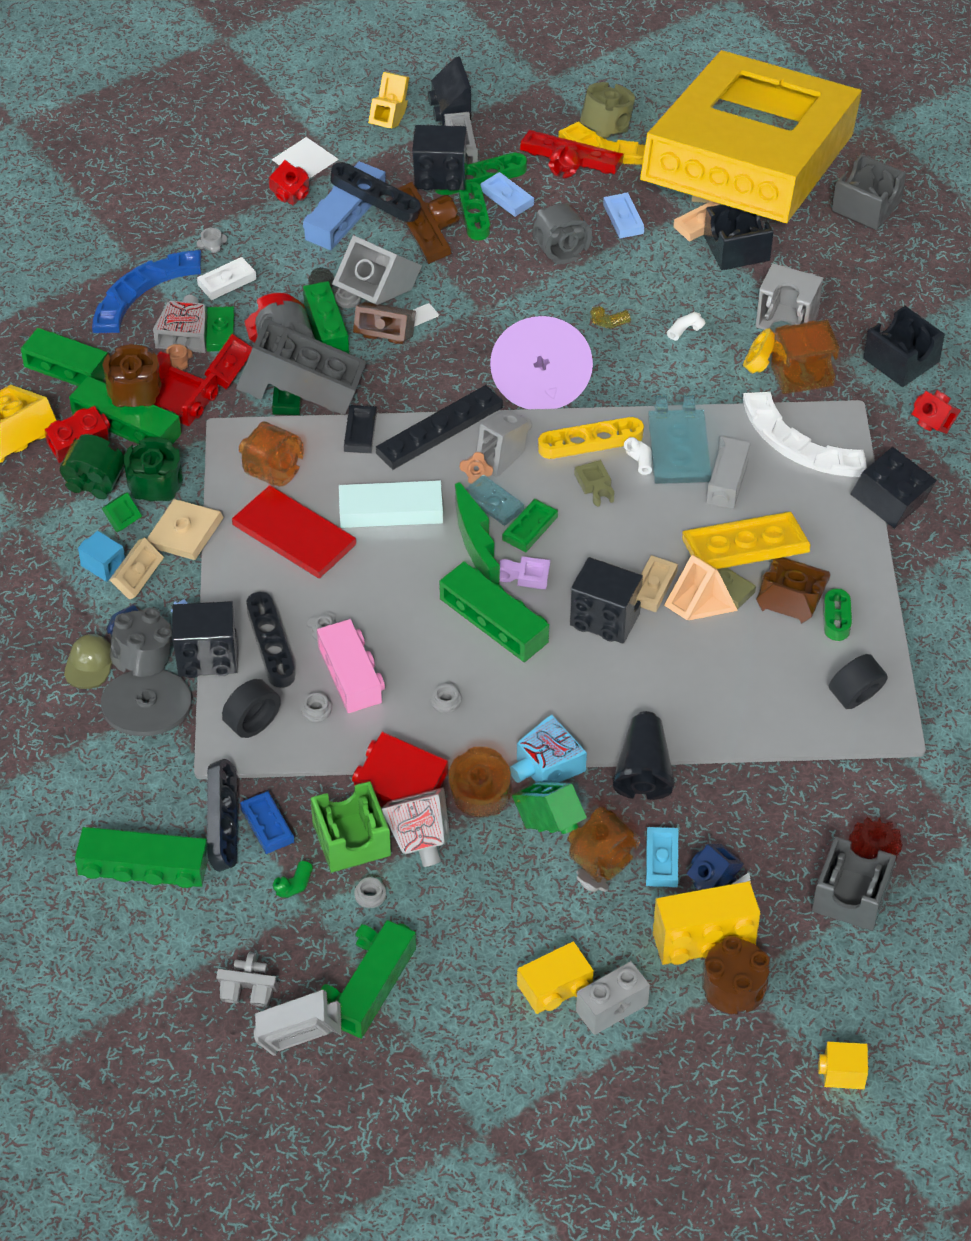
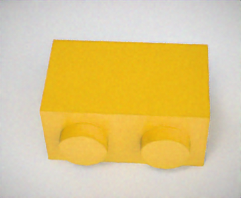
[517,941,594,1014]

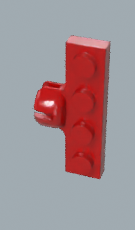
[520,130,624,178]

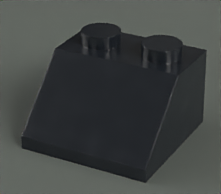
[428,56,471,125]

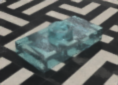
[465,475,524,526]

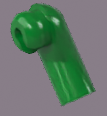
[273,861,313,898]

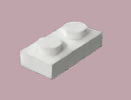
[197,257,256,300]

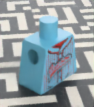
[509,715,587,783]

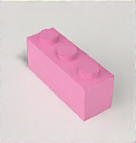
[317,619,385,713]

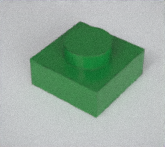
[101,492,142,532]

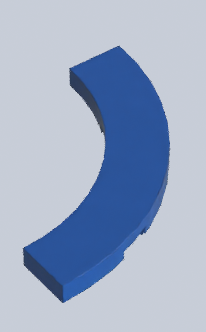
[92,250,201,333]

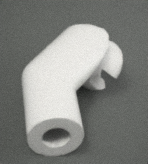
[667,312,705,341]
[624,437,652,475]

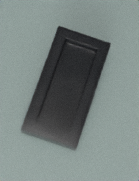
[344,405,377,453]

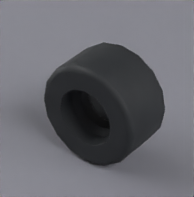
[829,654,888,709]

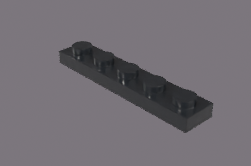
[376,385,503,470]

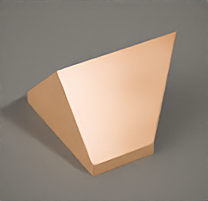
[664,555,738,620]

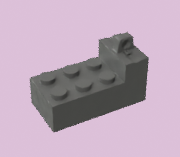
[236,318,366,416]

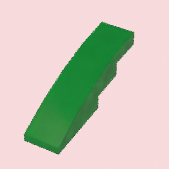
[455,482,500,584]

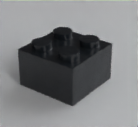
[851,447,937,529]

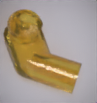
[590,306,631,329]

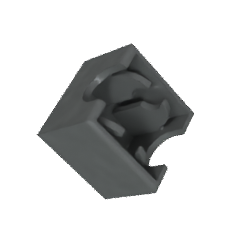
[832,154,906,230]
[812,836,896,931]

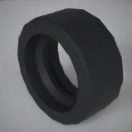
[222,679,281,738]

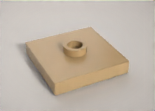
[147,499,223,560]

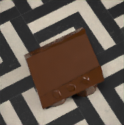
[756,557,831,624]

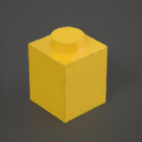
[818,1042,868,1089]

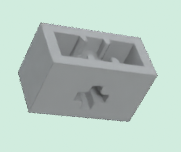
[576,961,650,1035]

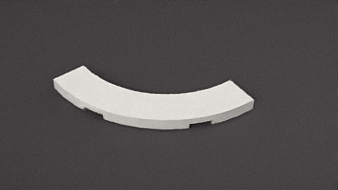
[743,392,867,477]

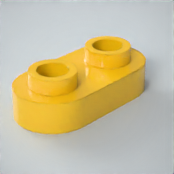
[743,328,778,374]

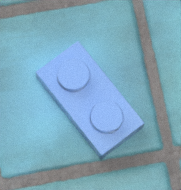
[481,172,534,217]
[603,192,644,239]

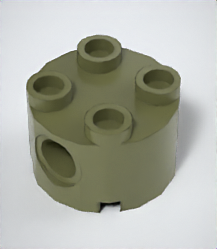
[580,82,635,138]

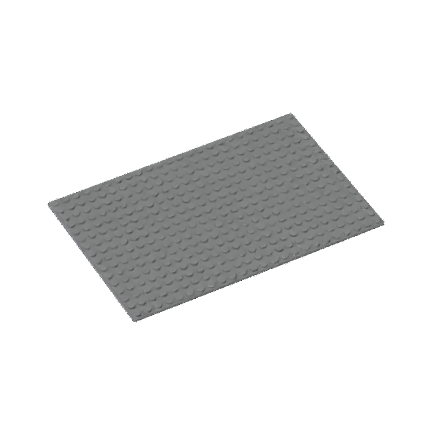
[194,400,926,779]

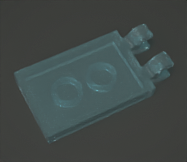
[648,394,711,484]

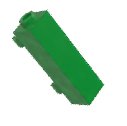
[320,920,416,1039]

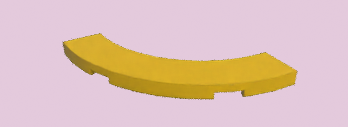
[558,122,645,165]

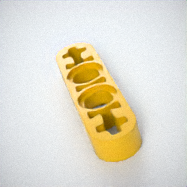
[538,417,644,459]

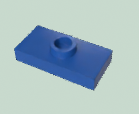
[240,791,294,854]

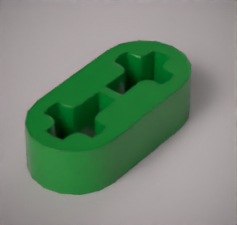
[823,589,852,641]

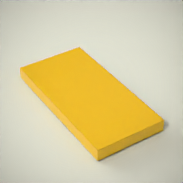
[682,512,810,569]

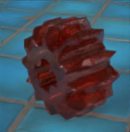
[849,816,903,861]

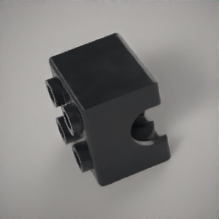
[412,125,468,191]
[704,204,774,271]
[863,305,945,388]
[570,557,643,644]
[172,601,238,678]

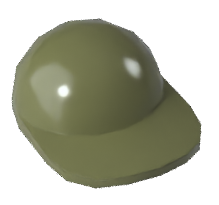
[64,634,113,689]

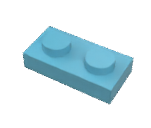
[646,827,678,887]

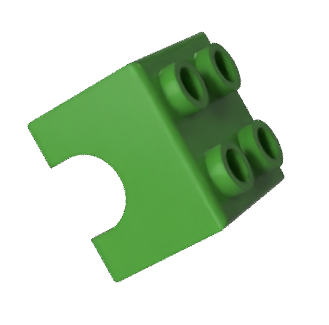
[311,781,391,873]

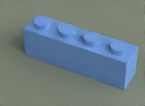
[303,161,386,250]

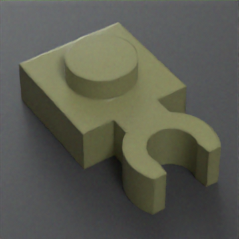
[574,460,615,507]

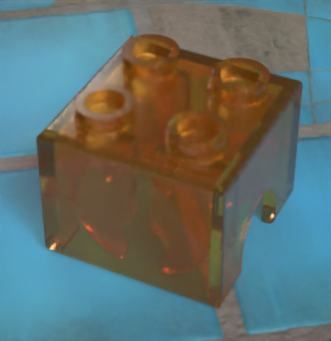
[771,320,840,394]

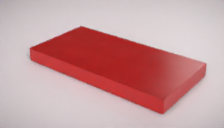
[232,485,356,579]

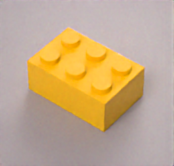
[653,881,760,965]

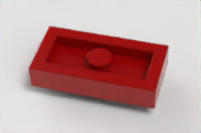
[204,334,253,390]

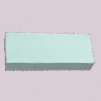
[339,480,443,528]

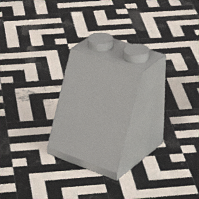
[332,235,422,305]

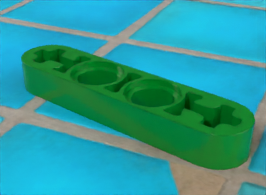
[434,152,527,195]

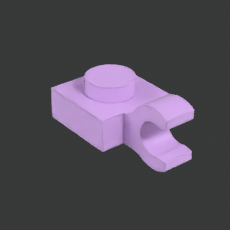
[500,556,550,590]

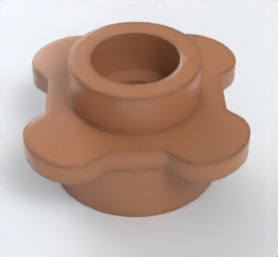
[166,344,192,370]
[459,452,493,485]

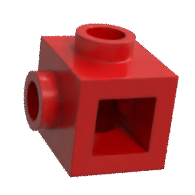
[269,160,310,206]
[911,390,961,434]

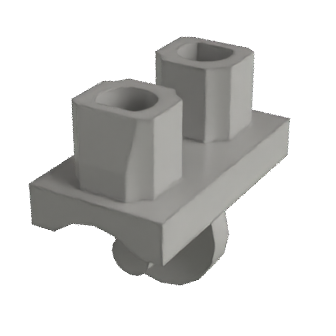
[216,952,280,1008]

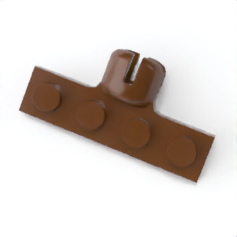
[390,182,460,264]

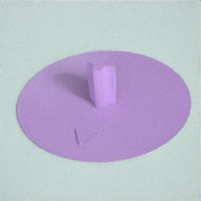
[490,316,593,409]

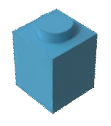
[78,530,125,582]

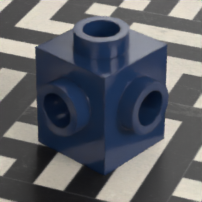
[686,844,744,890]

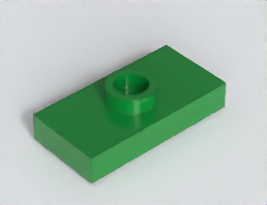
[206,306,235,352]
[502,498,558,553]

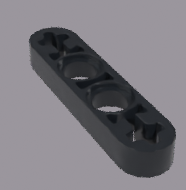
[330,162,421,222]
[246,592,295,688]
[207,759,237,872]

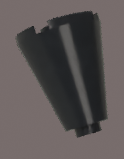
[613,711,675,800]

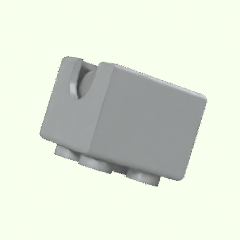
[756,263,823,341]

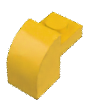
[368,71,409,129]

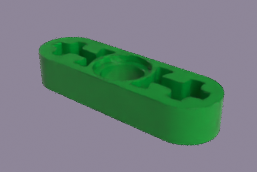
[459,181,490,240]

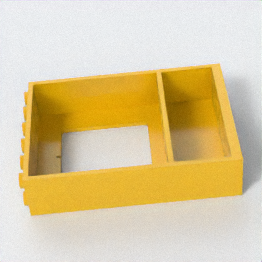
[640,50,862,223]

